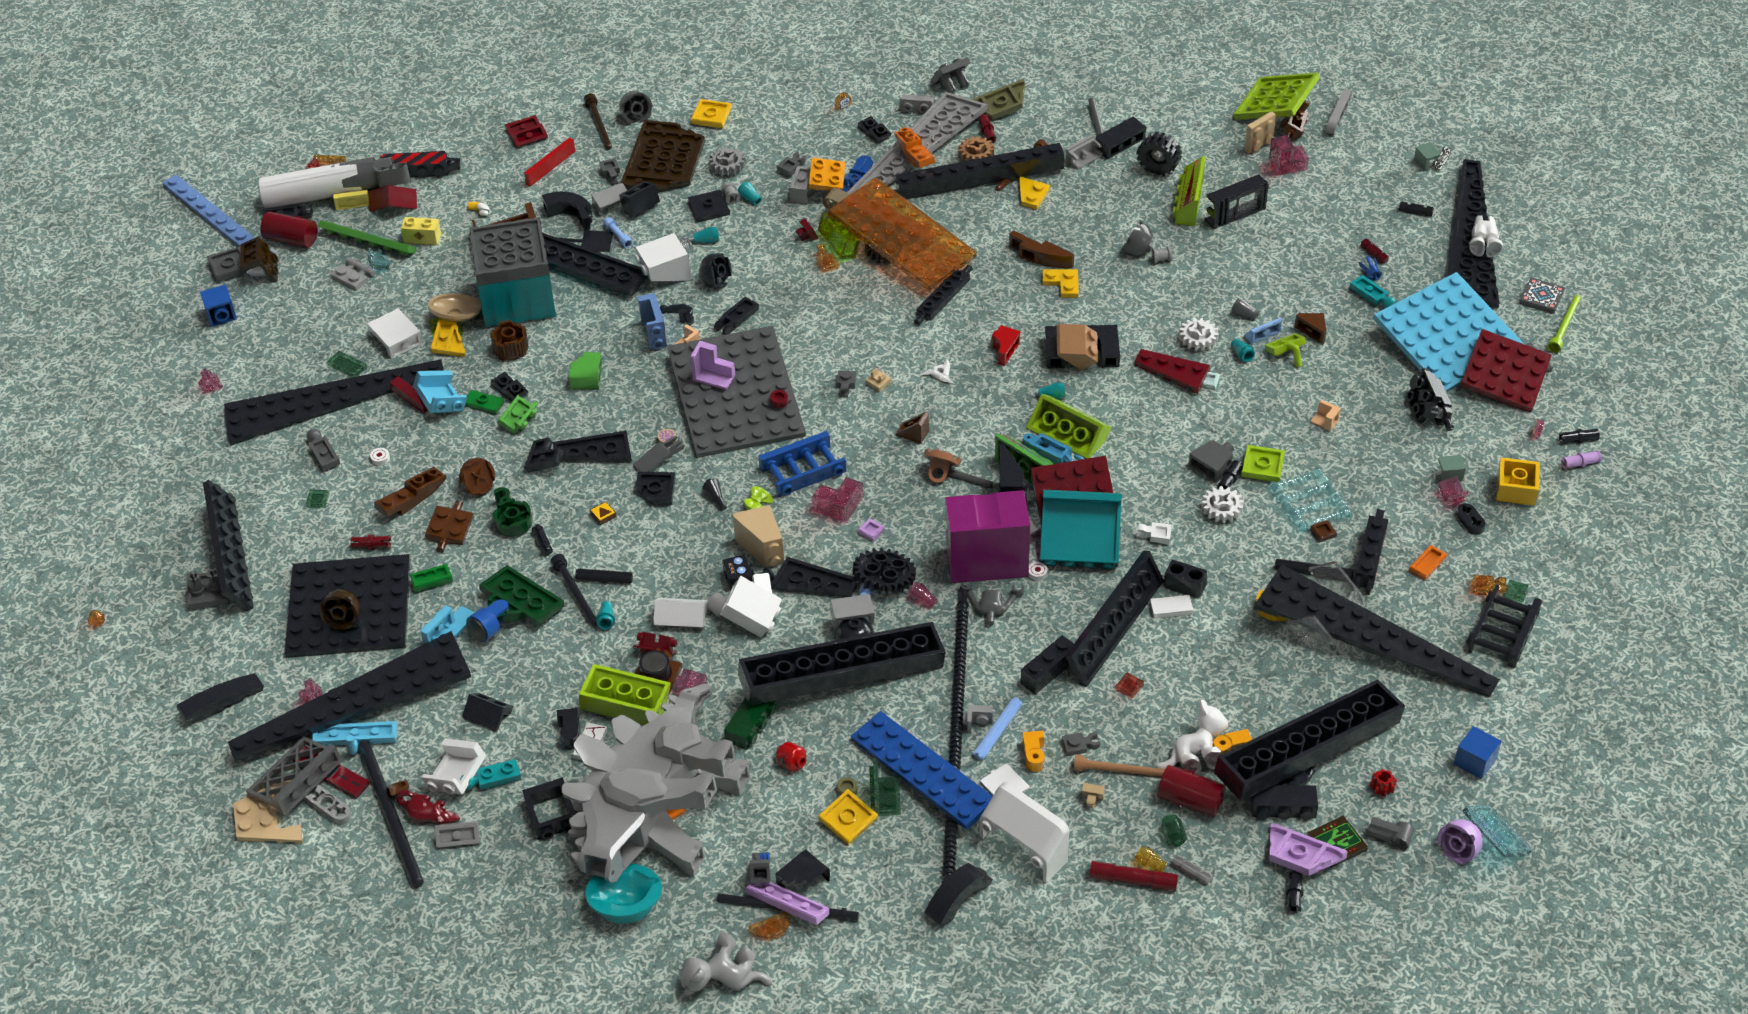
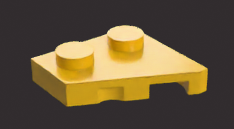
[431,319,466,357]

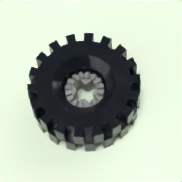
[1136,132,1182,176]

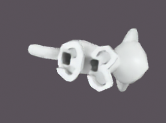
[1156,700,1228,774]

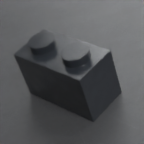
[619,181,660,216]

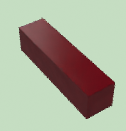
[390,376,428,413]

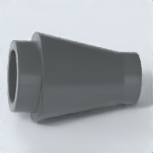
[1231,298,1260,321]

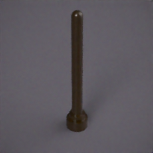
[583,93,612,150]

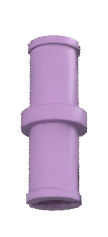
[1561,450,1602,469]

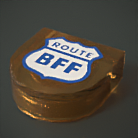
[835,92,852,111]

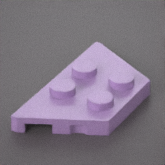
[1269,823,1347,876]

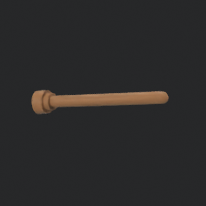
[1074,754,1165,777]

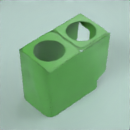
[569,352,602,390]

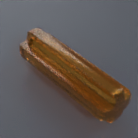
[313,154,346,165]

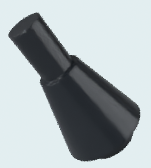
[702,479,727,511]

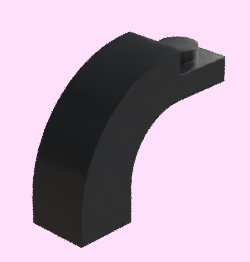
[542,191,593,230]
[925,863,993,925]

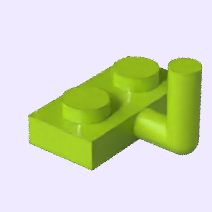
[1265,333,1306,367]

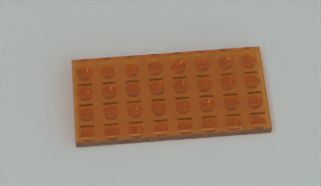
[828,177,977,291]

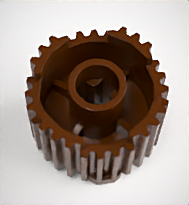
[490,320,529,361]

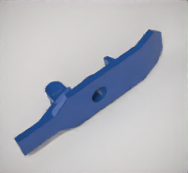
[843,155,873,192]

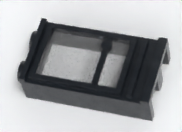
[1204,174,1269,229]

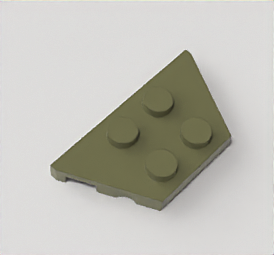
[971,78,1025,120]

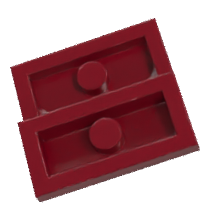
[505,115,548,148]

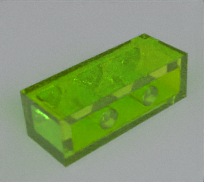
[818,211,860,259]

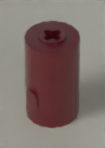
[260,211,318,248]
[1157,765,1226,817]

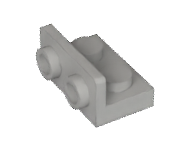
[900,94,935,113]

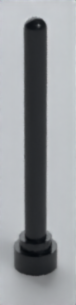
[550,554,597,626]

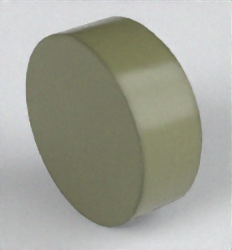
[837,777,858,795]

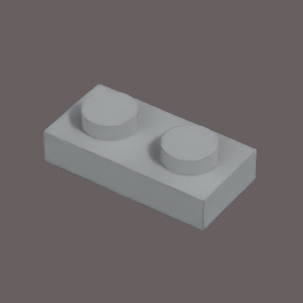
[435,821,480,848]

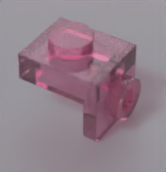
[1437,476,1470,505]

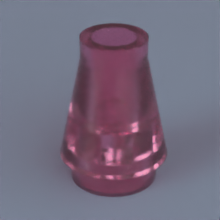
[908,582,938,609]

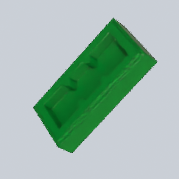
[465,390,505,415]
[409,564,453,592]

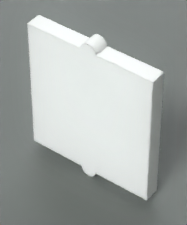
[980,763,1030,795]

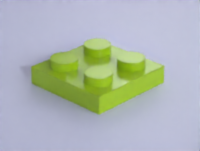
[1242,445,1285,483]

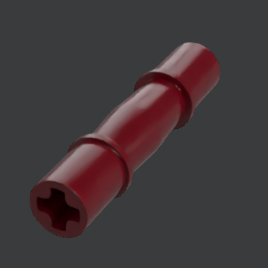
[1089,861,1178,892]

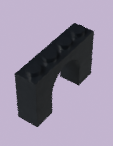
[1045,325,1120,369]

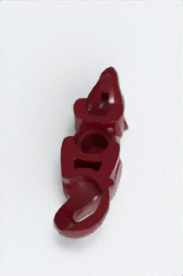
[396,790,460,825]

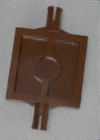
[425,500,474,553]

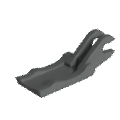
[633,436,685,472]

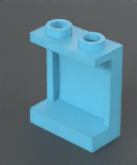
[413,370,467,413]

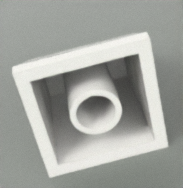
[635,233,692,281]

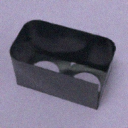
[1163,559,1207,598]

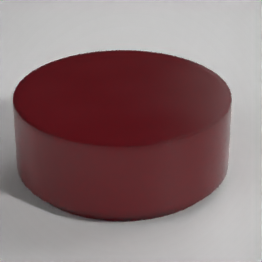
[770,390,788,408]

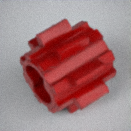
[1369,769,1397,797]

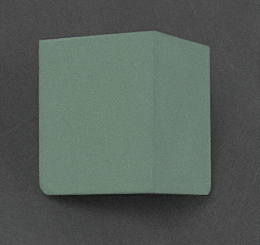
[1414,142,1441,171]
[1438,455,1466,483]

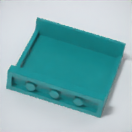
[1040,490,1122,569]

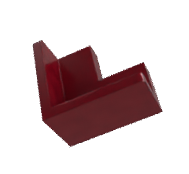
[368,185,417,212]

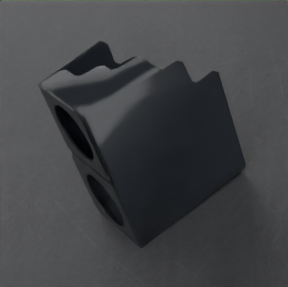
[775,849,830,888]

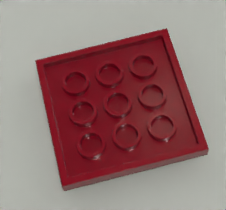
[1460,329,1552,412]
[1030,455,1121,531]

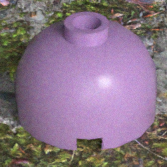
[1438,819,1483,864]

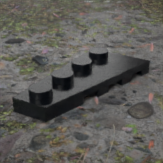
[771,557,858,597]

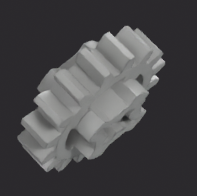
[709,146,746,176]

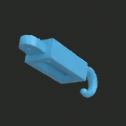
[1023,433,1084,464]

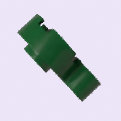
[493,487,533,537]

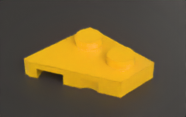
[1019,177,1050,210]

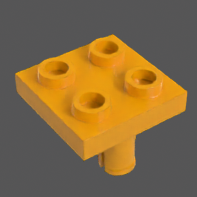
[808,158,845,192]

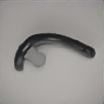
[660,303,694,324]

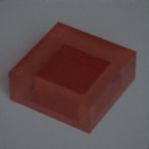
[1116,672,1144,698]

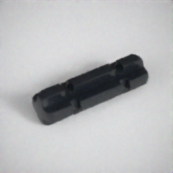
[1399,201,1434,217]
[531,524,553,556]

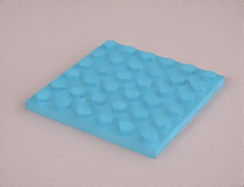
[1373,272,1524,392]

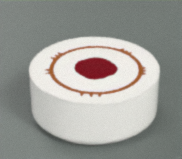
[370,448,390,466]
[1029,562,1048,581]

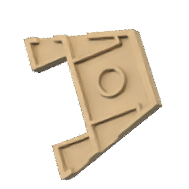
[233,780,303,844]

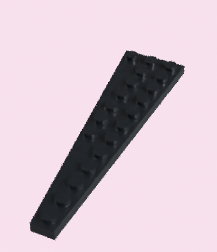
[224,359,444,446]
[1254,564,1500,697]
[228,631,471,762]

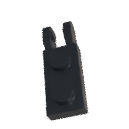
[714,297,759,335]

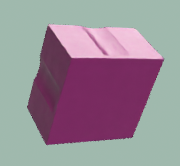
[945,490,1030,583]

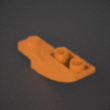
[894,127,935,168]

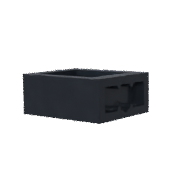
[522,777,576,840]

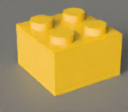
[1496,457,1540,506]

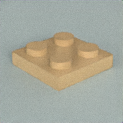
[1244,112,1276,154]

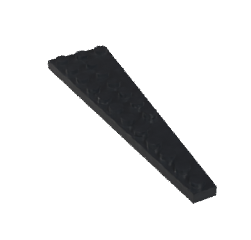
[1447,159,1500,308]

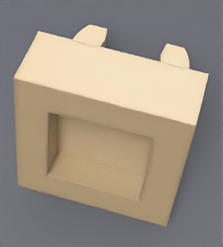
[866,368,891,392]
[1082,783,1105,808]

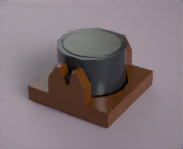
[634,648,683,696]

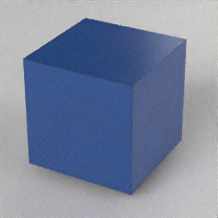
[200,284,237,327]
[1454,726,1501,779]

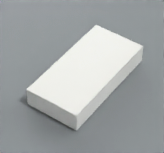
[1150,595,1193,618]

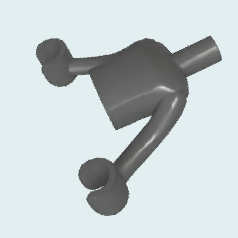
[961,582,1024,626]

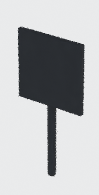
[559,230,613,252]

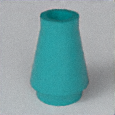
[738,182,762,205]
[693,226,720,243]
[1231,338,1255,362]
[1038,381,1066,400]
[595,601,615,630]

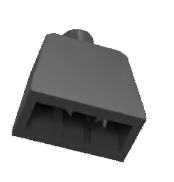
[1188,440,1234,483]

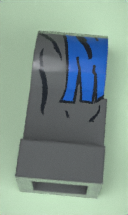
[750,852,771,884]

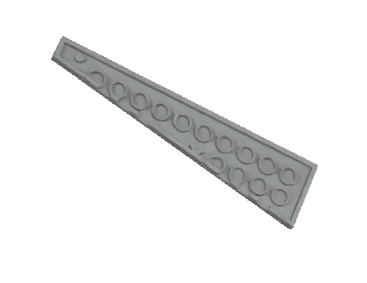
[847,92,988,201]

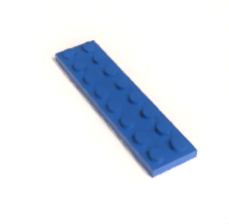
[851,711,992,830]

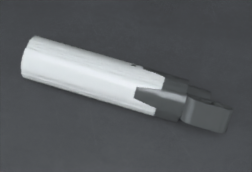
[258,157,411,208]

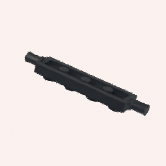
[914,265,973,326]

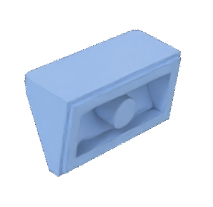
[1244,318,1282,344]

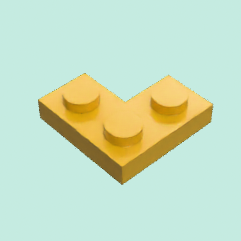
[1043,269,1079,298]

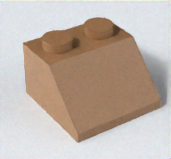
[1057,324,1098,370]

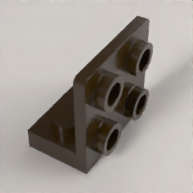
[240,236,279,282]

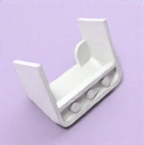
[980,782,1070,883]

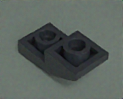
[857,116,892,142]
[491,372,528,402]

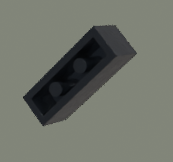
[1096,117,1147,159]
[1020,635,1074,695]
[1250,785,1318,820]

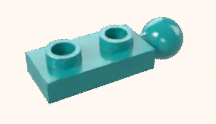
[1349,275,1397,309]
[460,759,521,790]

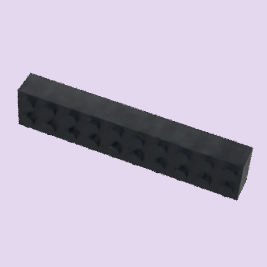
[738,622,946,706]
[1214,679,1405,801]

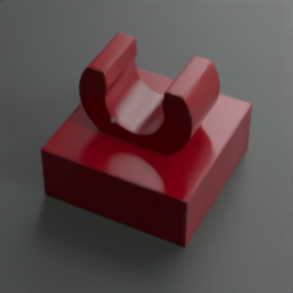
[795,218,818,241]

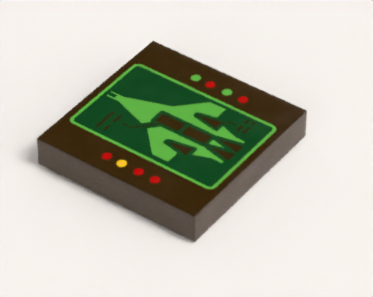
[1307,815,1368,868]

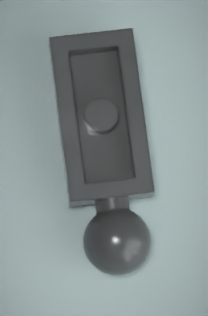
[306,429,341,471]

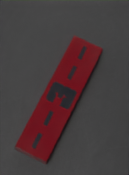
[292,746,370,799]

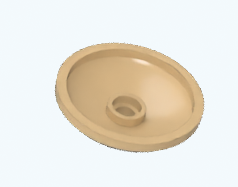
[428,293,482,323]

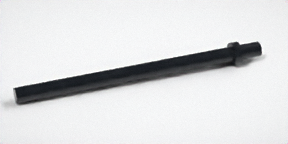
[717,893,859,921]

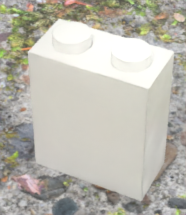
[720,576,782,638]

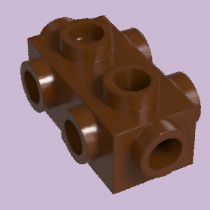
[1280,100,1310,140]

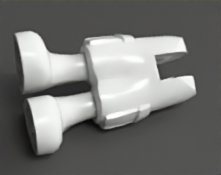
[1469,216,1503,257]

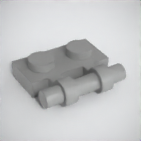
[330,257,376,291]

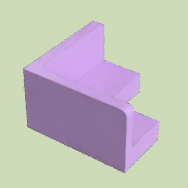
[691,341,735,390]

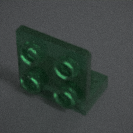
[869,758,901,816]

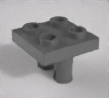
[930,57,970,93]
[187,568,229,610]

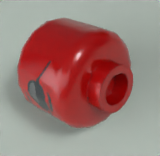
[775,742,807,772]

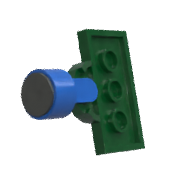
[466,565,564,642]

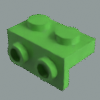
[497,395,539,435]

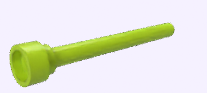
[1547,295,1581,353]

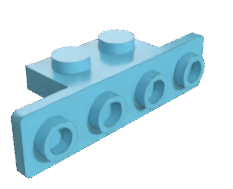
[421,605,475,645]

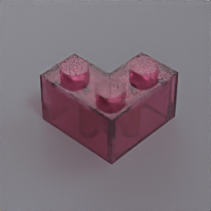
[1268,135,1309,176]
[812,477,864,523]

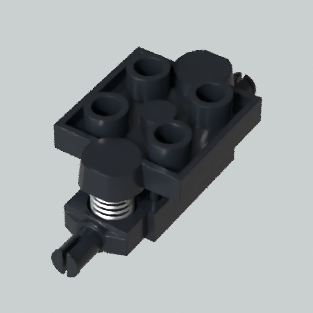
[1405,368,1454,431]

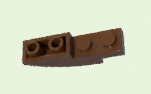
[1009,230,1074,268]
[374,467,446,517]

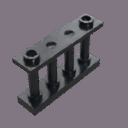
[1467,584,1543,668]

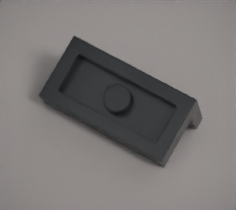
[462,692,513,730]

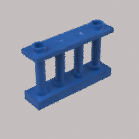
[758,431,847,497]

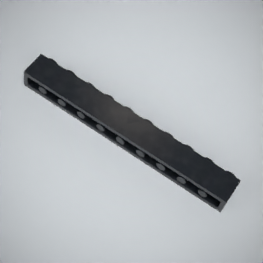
[895,143,1064,200]

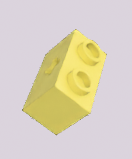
[401,217,441,245]

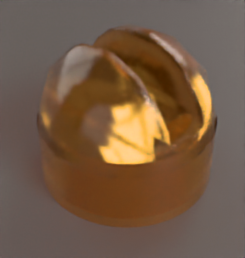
[88,610,105,626]

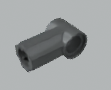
[1367,817,1414,850]

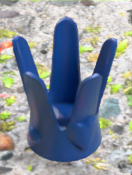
[1359,256,1382,281]

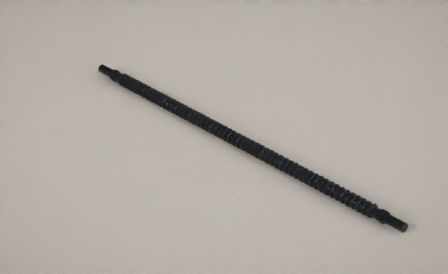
[942,585,969,883]

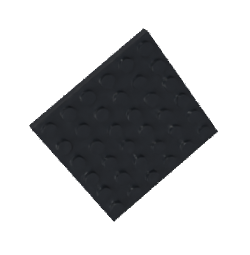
[285,554,411,658]

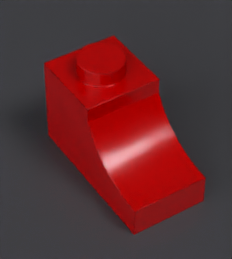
[991,325,1021,366]

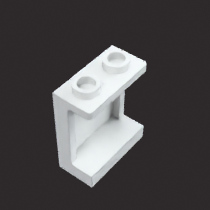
[367,308,423,359]
[421,738,486,795]

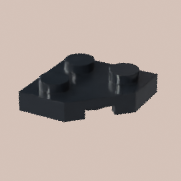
[636,472,676,505]

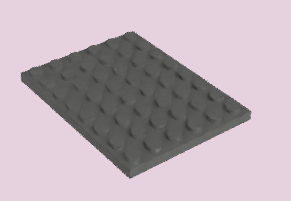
[667,326,806,458]

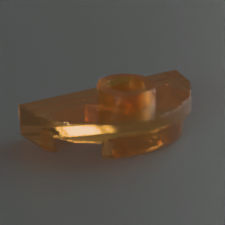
[748,911,791,941]

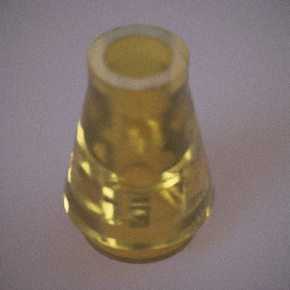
[1134,845,1168,872]

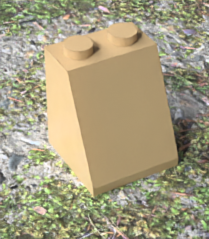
[733,505,784,567]

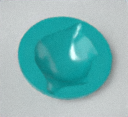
[585,864,662,924]

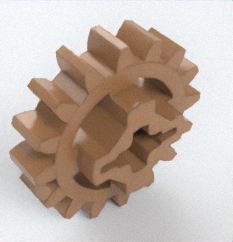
[958,136,994,161]

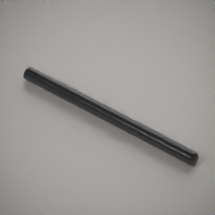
[358,741,424,888]

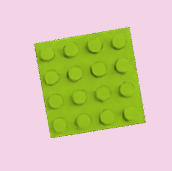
[1233,72,1320,120]

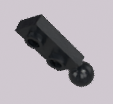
[263,205,313,219]

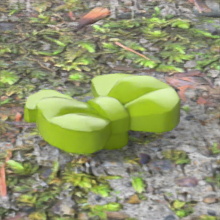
[743,486,773,510]

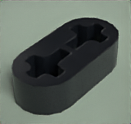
[1456,503,1486,535]

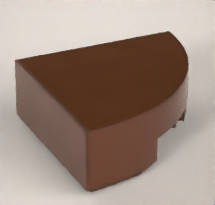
[387,779,410,796]

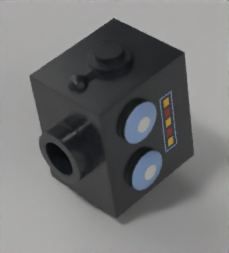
[722,554,754,591]

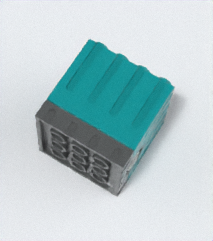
[469,217,556,327]

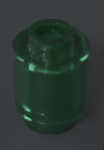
[1161,814,1187,847]

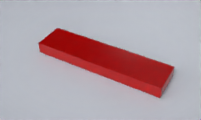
[524,137,576,187]

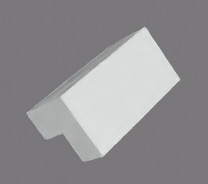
[654,598,707,627]

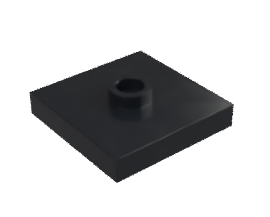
[688,190,730,223]

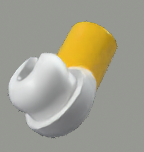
[468,201,490,216]

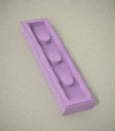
[746,882,829,925]

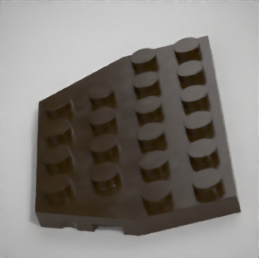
[620,120,705,191]

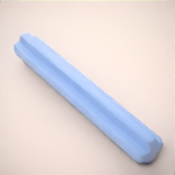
[974,697,1022,761]

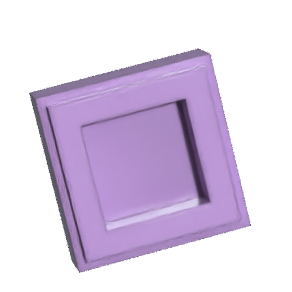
[858,518,885,542]

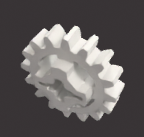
[1179,318,1219,351]
[1201,486,1244,523]

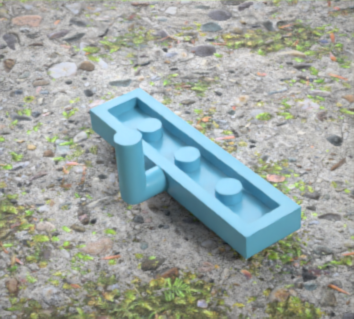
[312,721,398,754]

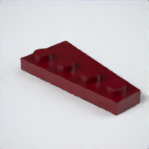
[1135,349,1210,394]

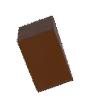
[1294,313,1327,345]
[895,412,929,444]

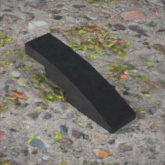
[176,673,264,721]

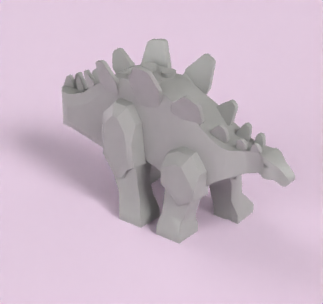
[562,684,750,882]

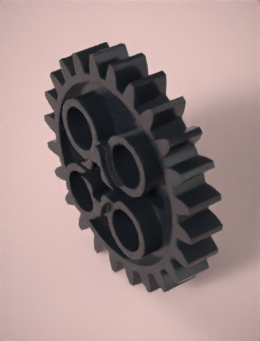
[852,548,916,595]

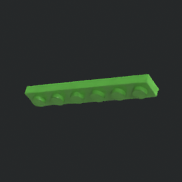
[318,220,417,256]

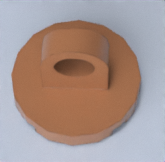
[923,448,961,483]

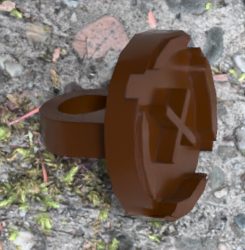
[459,457,495,495]

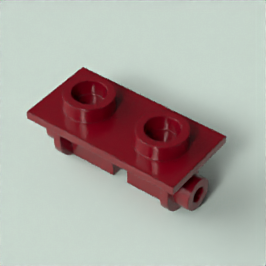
[634,631,677,655]

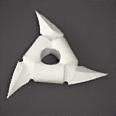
[921,359,955,384]

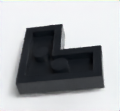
[524,437,563,473]

